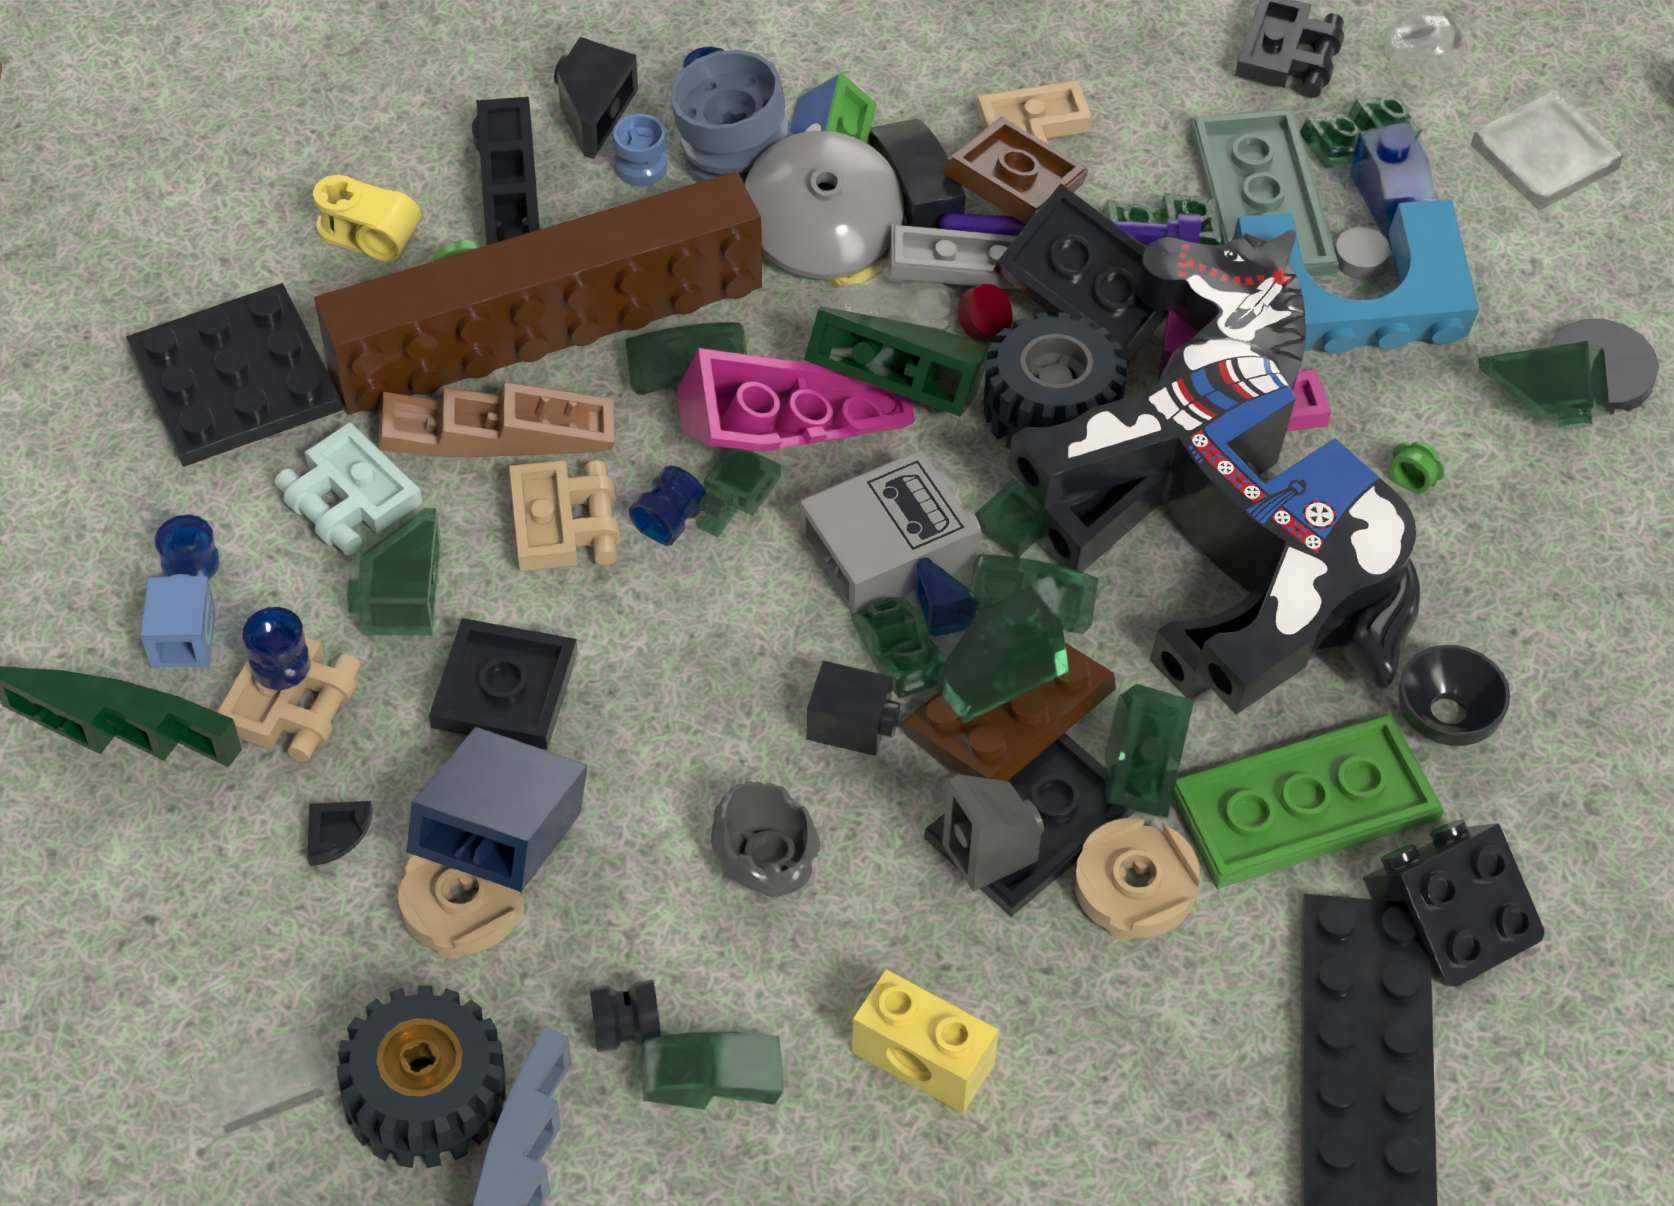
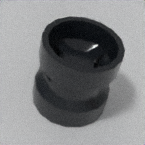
[589,980,662,1052]

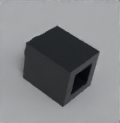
[806,660,901,756]

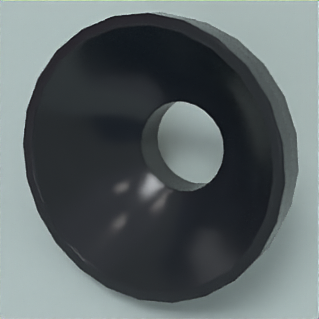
[1398,645,1510,746]

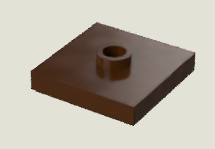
[942,117,1088,225]

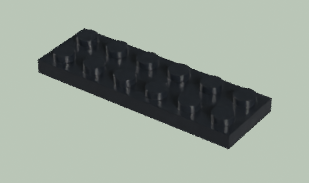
[1301,894,1438,1206]

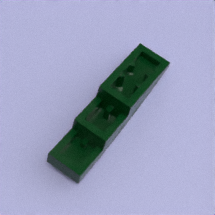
[0,667,242,767]

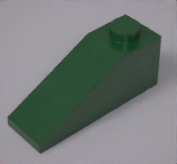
[804,306,989,417]

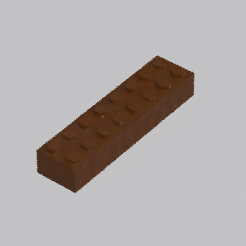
[314,171,762,415]

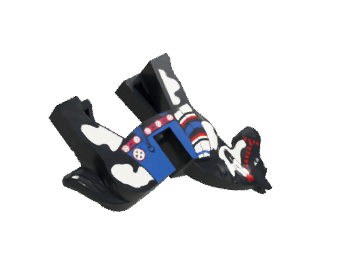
[1007,230,1420,715]

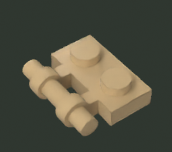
[509,460,621,571]
[218,625,362,763]

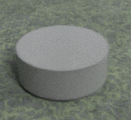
[1335,227,1390,280]

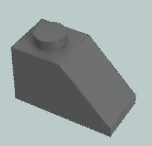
[942,774,1044,892]

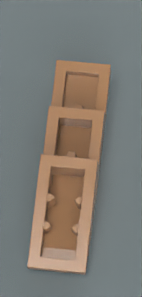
[378,382,615,458]

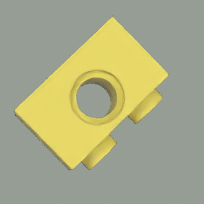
[852,969,999,1113]

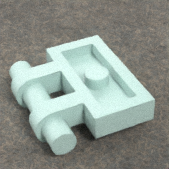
[275,422,422,555]

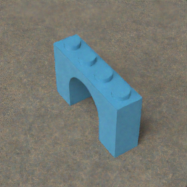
[1233,199,1479,354]

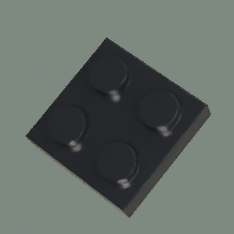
[429,618,578,750]

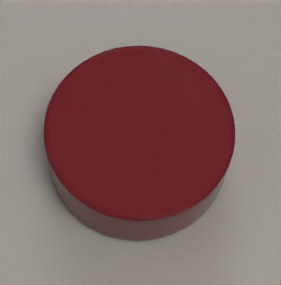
[957,284,1013,341]

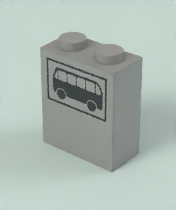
[800,449,982,616]

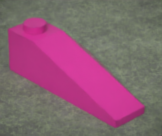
[677,348,915,452]

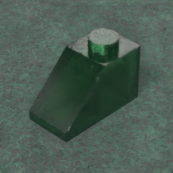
[1478,341,1610,429]
[347,508,441,636]
[934,586,1069,723]
[1105,684,1194,819]

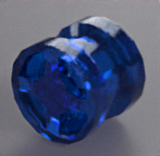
[155,514,220,580]

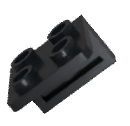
[1363,819,1544,987]

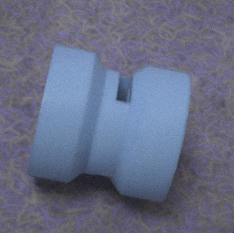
[613,113,668,187]

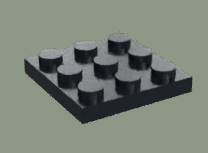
[126,283,343,467]

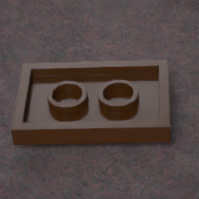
[903,619,1116,781]

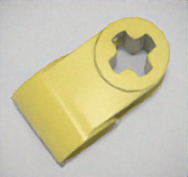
[313,175,422,263]

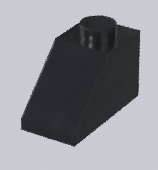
[554,37,638,159]

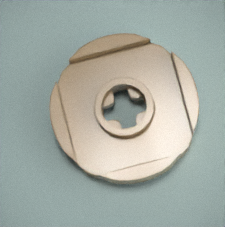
[1074,817,1200,940]
[397,855,525,958]

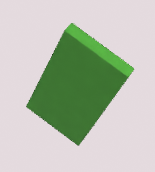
[1169,713,1444,889]

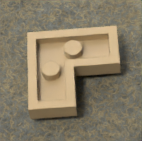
[977,80,1092,144]

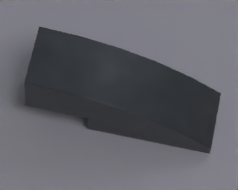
[869,118,966,229]

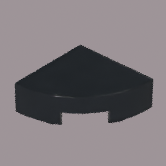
[307,801,373,866]

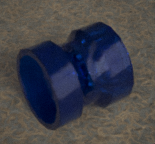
[629,465,708,546]
[242,607,311,690]

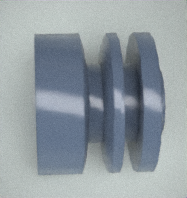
[670,50,792,185]

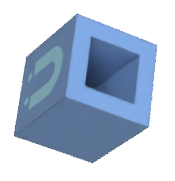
[141,574,216,668]

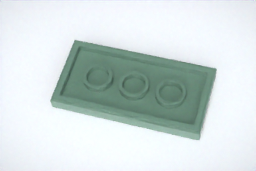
[1190,109,1339,277]

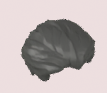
[711,781,821,897]

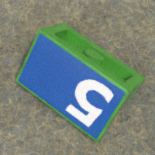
[790,73,877,143]

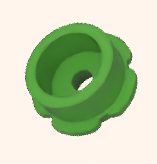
[1389,441,1445,494]

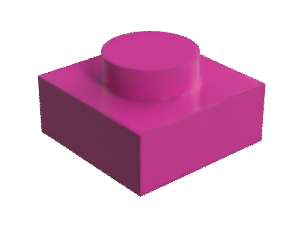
[1286,369,1331,432]

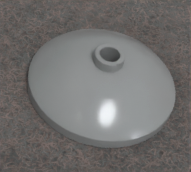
[745,131,904,279]

